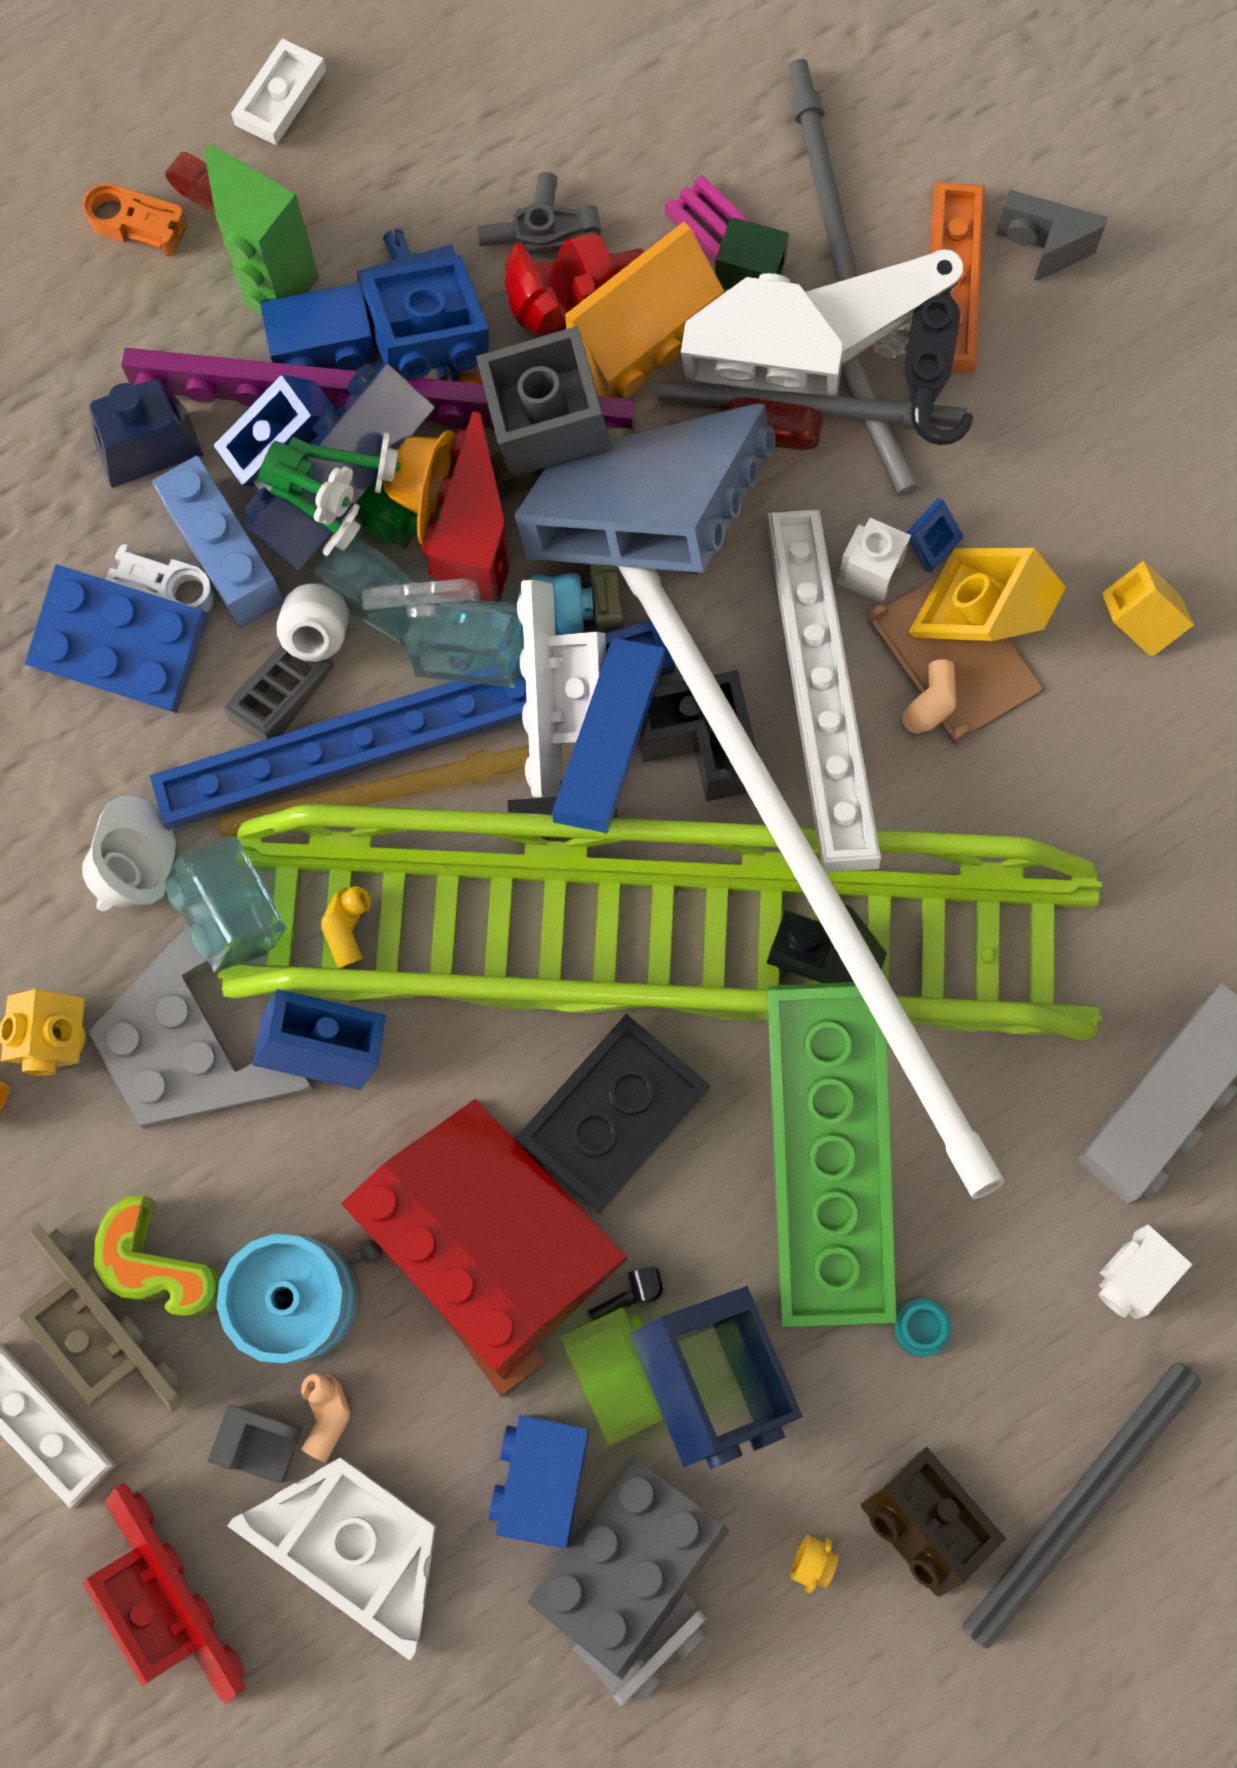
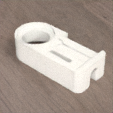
[106,544,215,612]

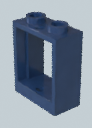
[630,1286,803,1470]

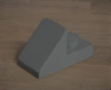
[997,190,1108,280]

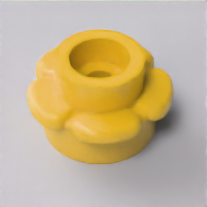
[790,1534,839,1594]

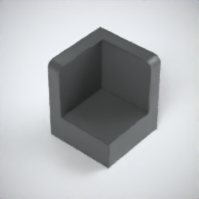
[207,1404,303,1483]

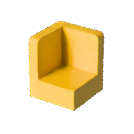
[1102,560,1194,656]

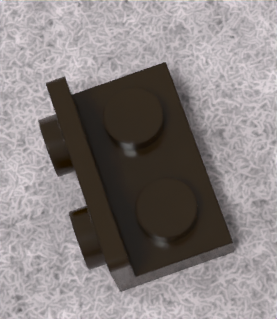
[861,1446,1006,1597]

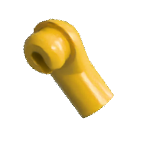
[321,886,371,969]

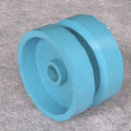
[217,1234,359,1364]

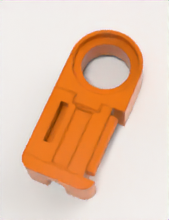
[83,183,187,256]

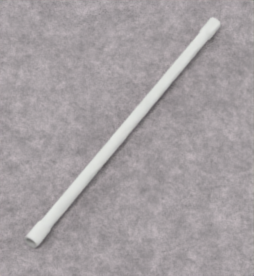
[618,566,1005,1199]

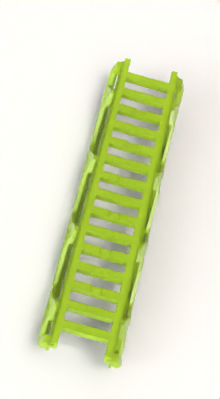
[218,804,1102,1040]

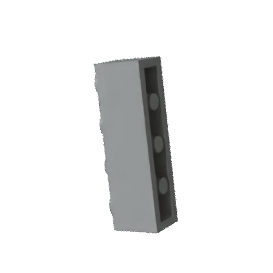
[1074,983,1237,1204]

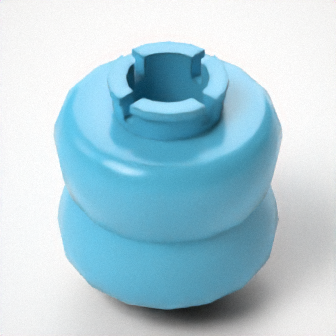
[518,572,594,635]

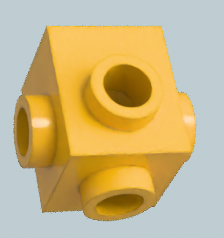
[0,989,86,1076]

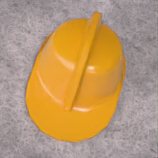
[382,430,457,546]

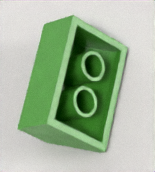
[204,144,319,315]

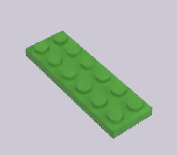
[767,982,897,1327]

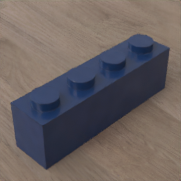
[242,363,435,571]

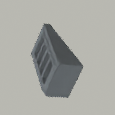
[224,645,334,741]

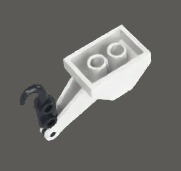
[681,249,973,446]

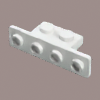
[517,580,606,798]

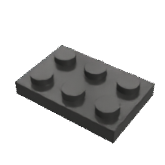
[527,1458,730,1680]

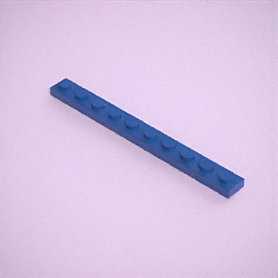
[150,620,676,830]

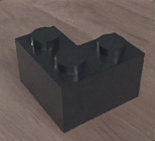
[638,670,757,801]

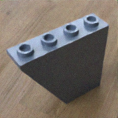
[515,404,775,573]

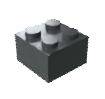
[476,326,612,477]

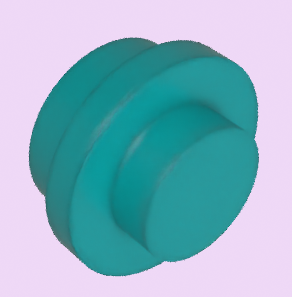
[893,1299,952,1357]

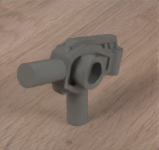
[477,172,601,255]

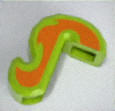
[94,1195,220,1319]

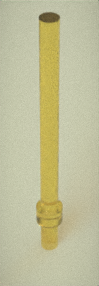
[217,745,530,838]

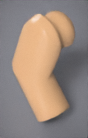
[901,659,956,734]
[301,1372,351,1463]

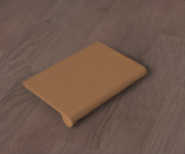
[867,574,1044,743]

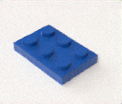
[25,564,208,713]

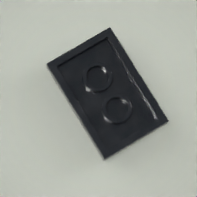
[515,1014,710,1214]

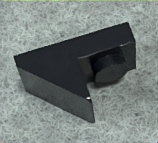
[766,904,887,983]

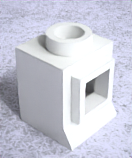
[835,518,911,604]
[1098,1225,1192,1319]

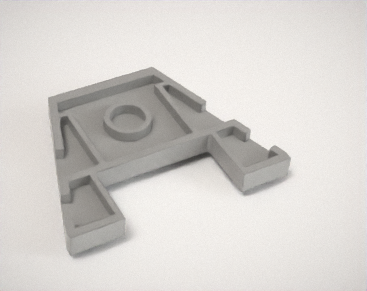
[88,906,313,1129]

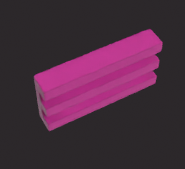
[665,175,750,263]

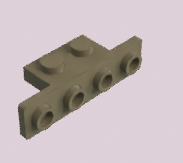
[19,1222,183,1413]

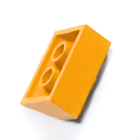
[565,222,724,398]

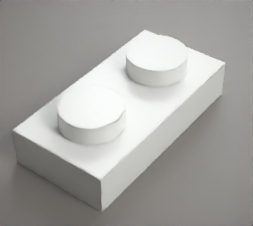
[231,38,326,146]

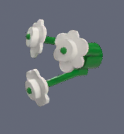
[258,432,401,556]

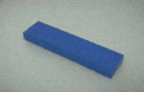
[552,637,665,834]

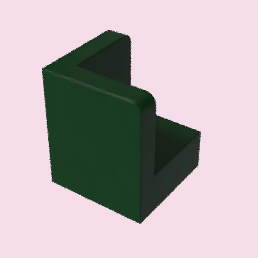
[715,217,789,290]

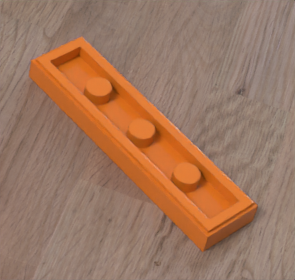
[930,182,985,374]

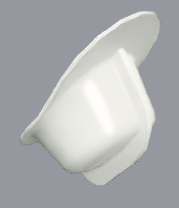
[82,795,176,911]

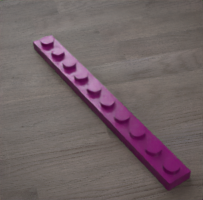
[121,347,635,431]

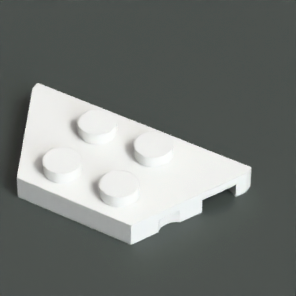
[227,1458,437,1660]

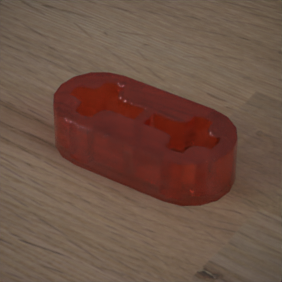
[726,397,823,450]

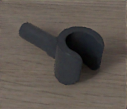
[588,1267,663,1324]

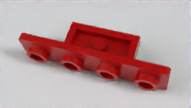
[83,1483,246,1705]

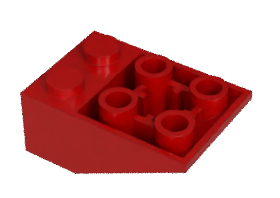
[422,412,511,611]

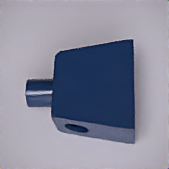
[89,379,204,488]

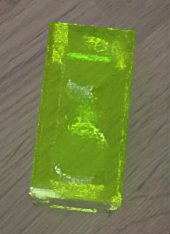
[560,1307,664,1446]

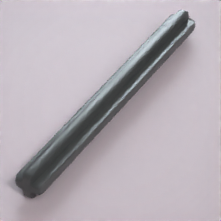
[963,1362,1201,1649]

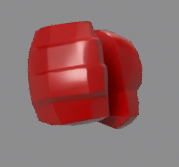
[504,233,645,338]

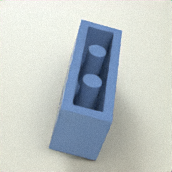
[152,455,284,629]

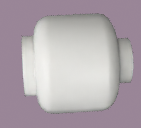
[277,583,349,662]

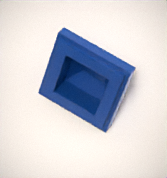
[906,498,964,573]

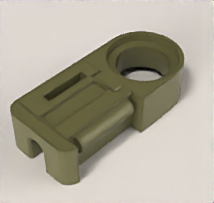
[589,564,623,634]

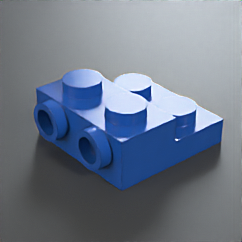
[361,255,489,381]

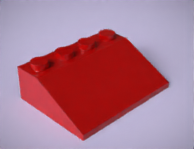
[341,1099,628,1379]

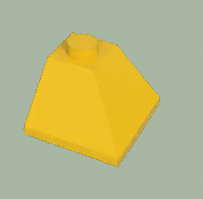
[909,548,1066,641]

